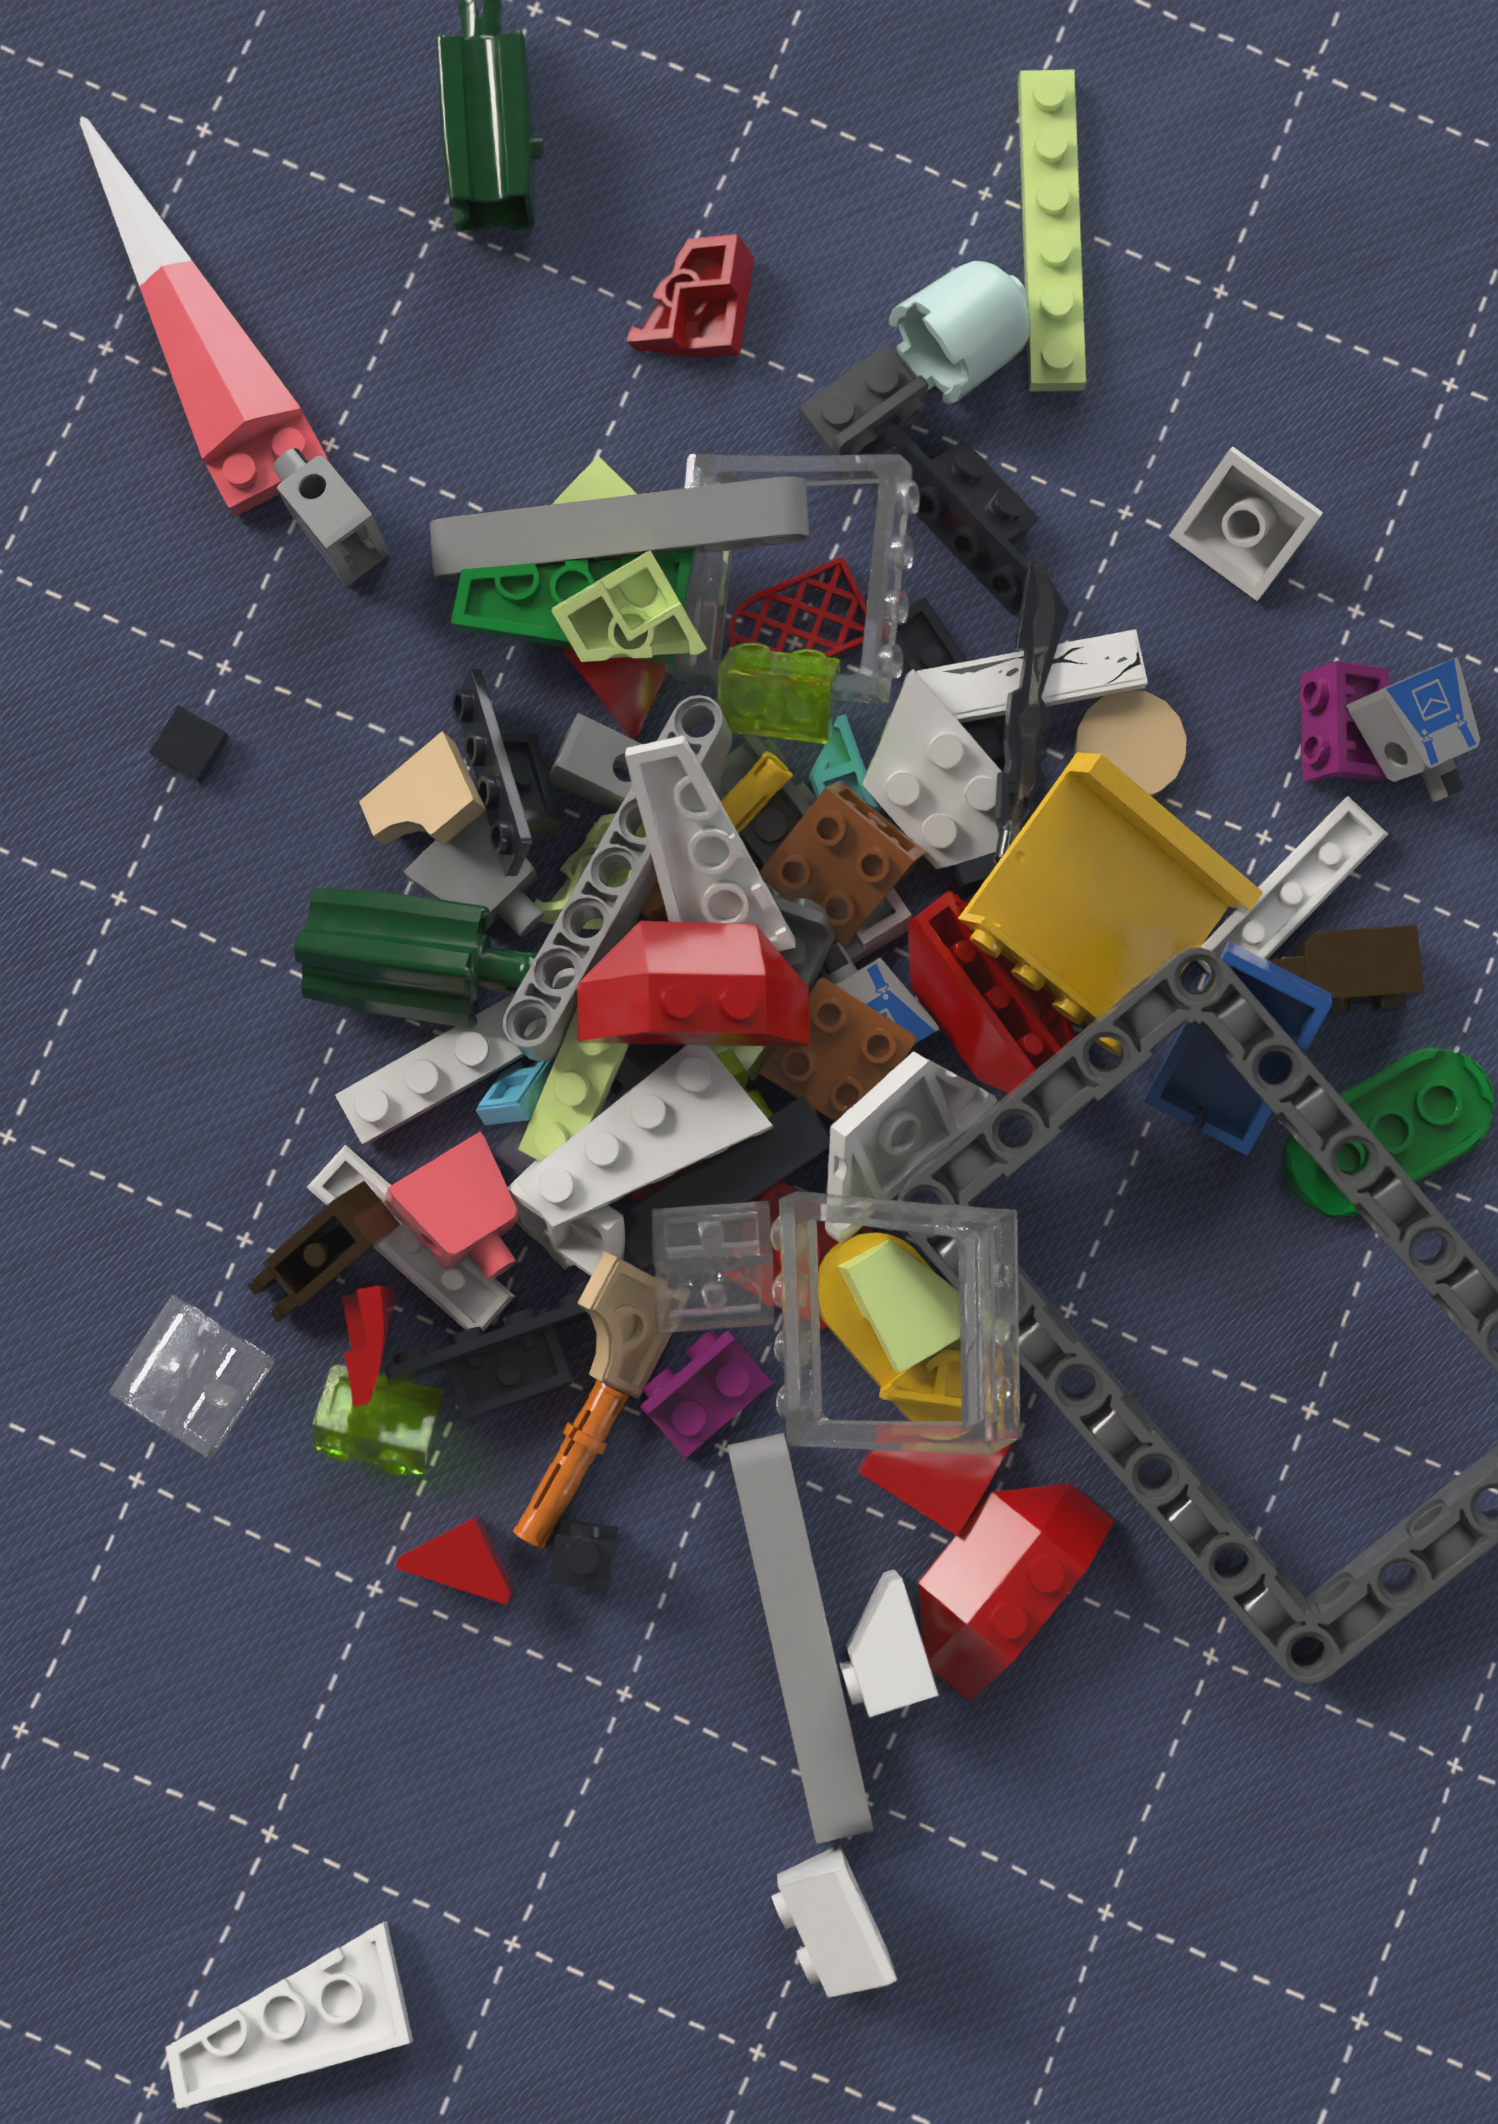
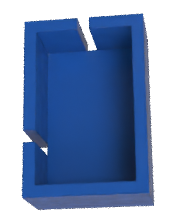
[1144,941,1332,1156]

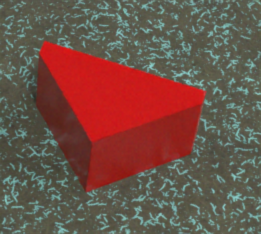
[395,1516,515,1605]

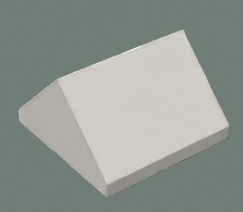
[1169,446,1323,601]

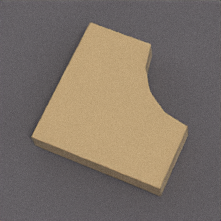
[359,731,486,845]
[578,1251,691,1399]

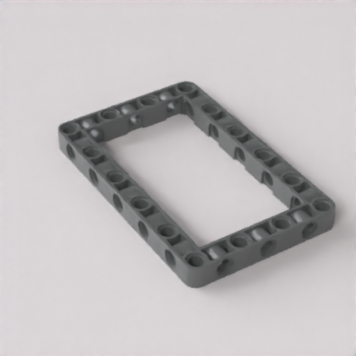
[896,946,1498,1684]

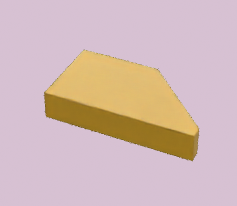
[879,1348,995,1413]

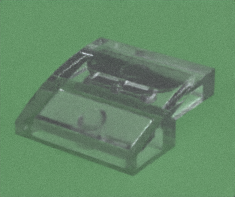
[652,1201,774,1333]
[109,1294,276,1459]

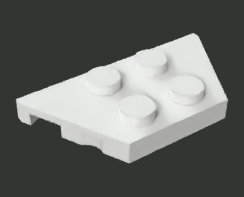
[862,669,1021,869]
[825,1052,997,1243]

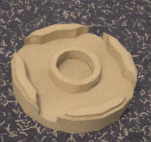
[1074,690,1187,797]

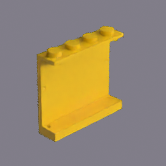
[958,752,1263,1057]

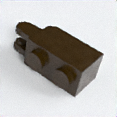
[1269,925,1424,1016]
[247,1181,401,1323]

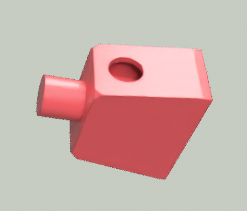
[384,1132,519,1281]

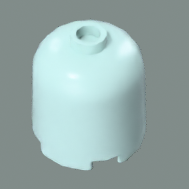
[889,261,1031,404]

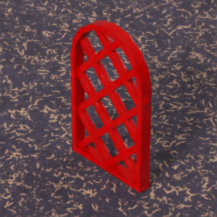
[727,556,881,680]

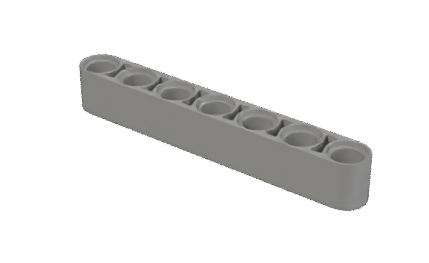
[429,477,810,582]
[503,695,732,1062]
[727,1432,874,1844]

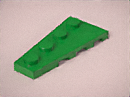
[451,550,695,665]

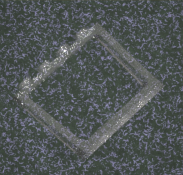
[665,454,919,704]
[771,1191,1020,1455]

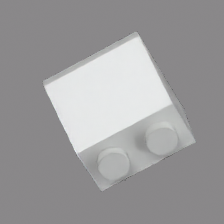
[839,1569,938,1717]
[772,1845,897,1998]

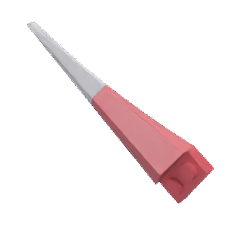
[80,116,330,517]

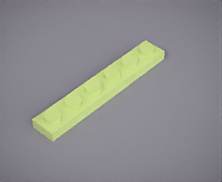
[1018,70,1086,391]

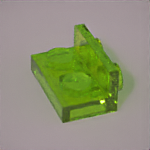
[717,643,840,744]
[312,1363,444,1476]

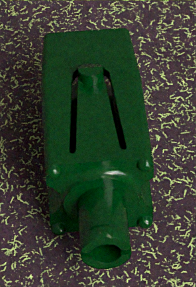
[436,0,544,233]
[294,888,538,1028]

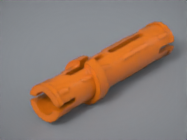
[512,1379,630,1549]

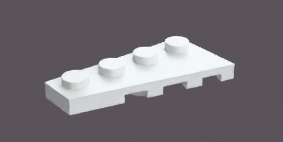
[625,736,796,951]
[516,1045,774,1229]
[165,1921,413,2109]

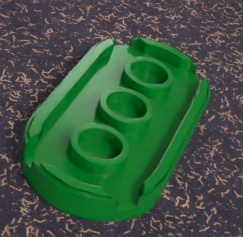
[1282,1047,1495,1217]

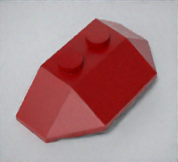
[908,891,1075,1093]
[577,921,810,1047]
[918,1483,1115,1701]

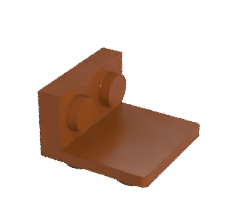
[759,780,926,945]
[759,978,916,1122]

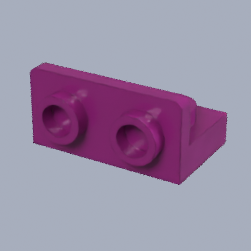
[1299,661,1389,782]
[640,1329,772,1459]

